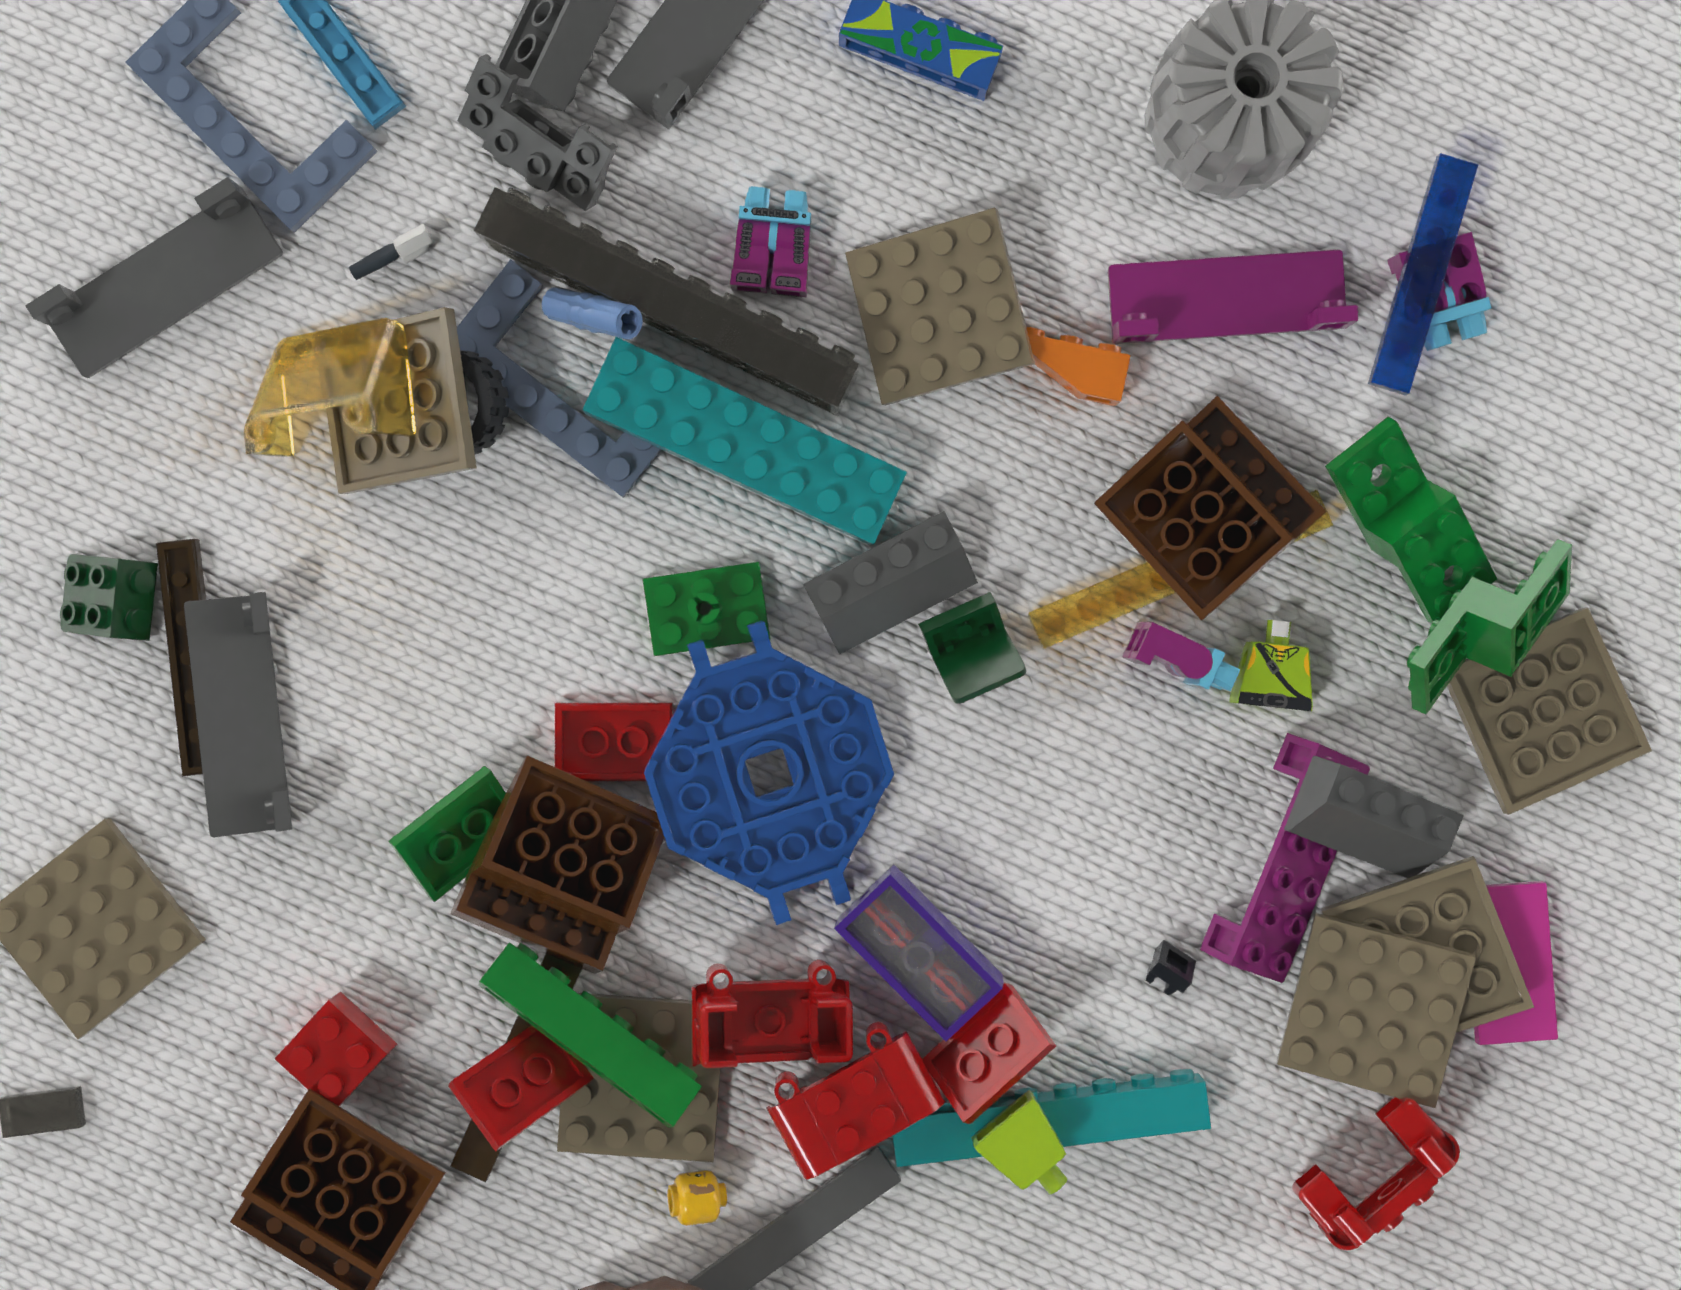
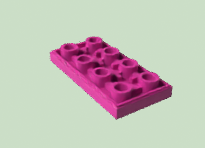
[1474,881,1558,1045]

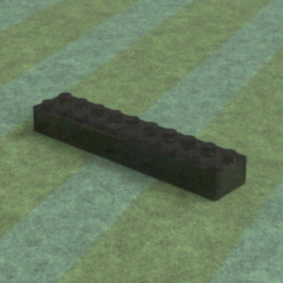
[474,187,859,417]

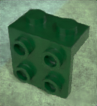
[60,554,158,641]
[918,592,1026,704]

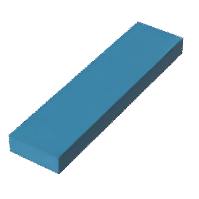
[278,0,406,130]

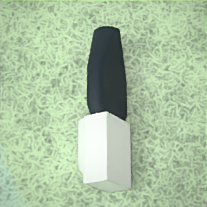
[349,223,433,280]

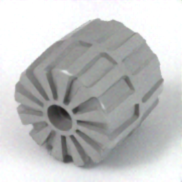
[1144,0,1343,199]

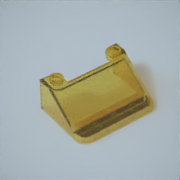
[244,318,416,457]

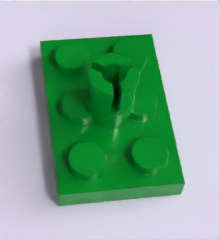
[643,562,771,656]
[388,766,506,902]

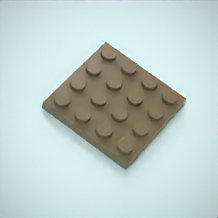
[845,207,1035,406]
[316,307,477,494]
[1447,607,1652,815]
[0,818,206,1039]
[1321,856,1534,1033]
[1277,913,1476,1108]
[557,993,721,1162]

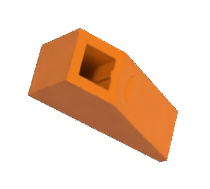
[1026,327,1131,406]

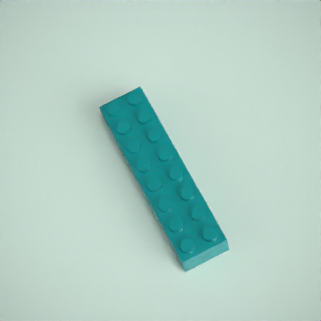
[582,337,907,546]

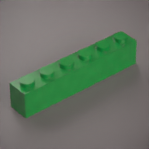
[478,942,702,1128]

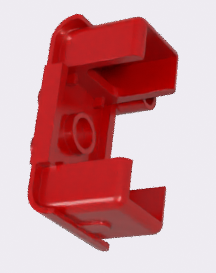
[692,960,853,1068]
[766,1022,945,1179]
[1292,1097,1460,1250]

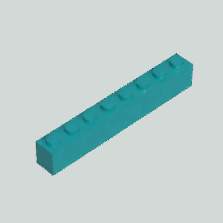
[893,1069,1211,1167]

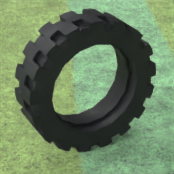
[460,350,509,454]

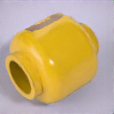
[667,1170,727,1226]

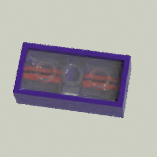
[834,864,1004,1041]

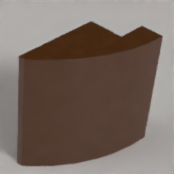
[1094,396,1327,621]
[450,755,664,974]
[230,1089,446,1290]

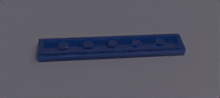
[1368,153,1479,396]

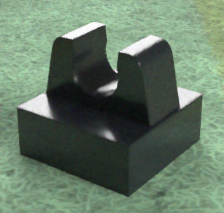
[1146,940,1196,995]

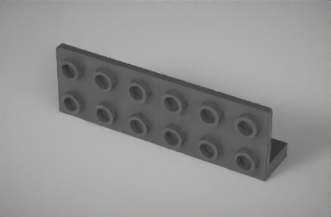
[607,0,764,130]
[25,177,283,378]
[184,592,292,838]

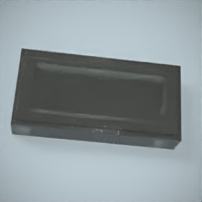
[0,1086,86,1138]

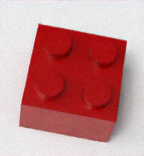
[274,992,398,1107]

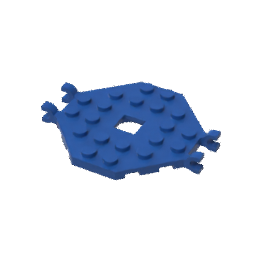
[644,621,894,925]

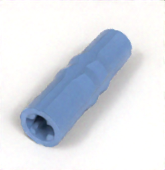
[542,287,643,340]

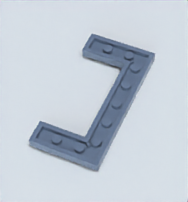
[125,0,378,233]
[457,259,662,498]

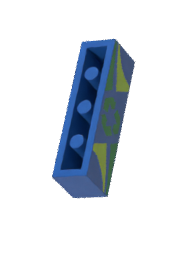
[839,0,1004,101]

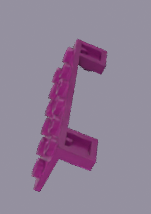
[1108,250,1358,344]
[1200,733,1370,983]

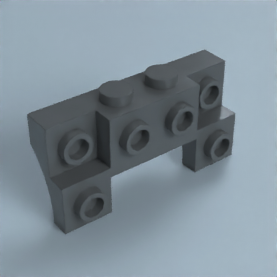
[457,54,618,211]

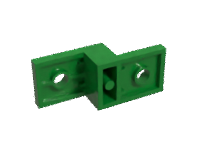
[1325,417,1497,624]
[1407,539,1572,715]

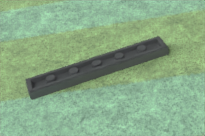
[687,1146,901,1290]

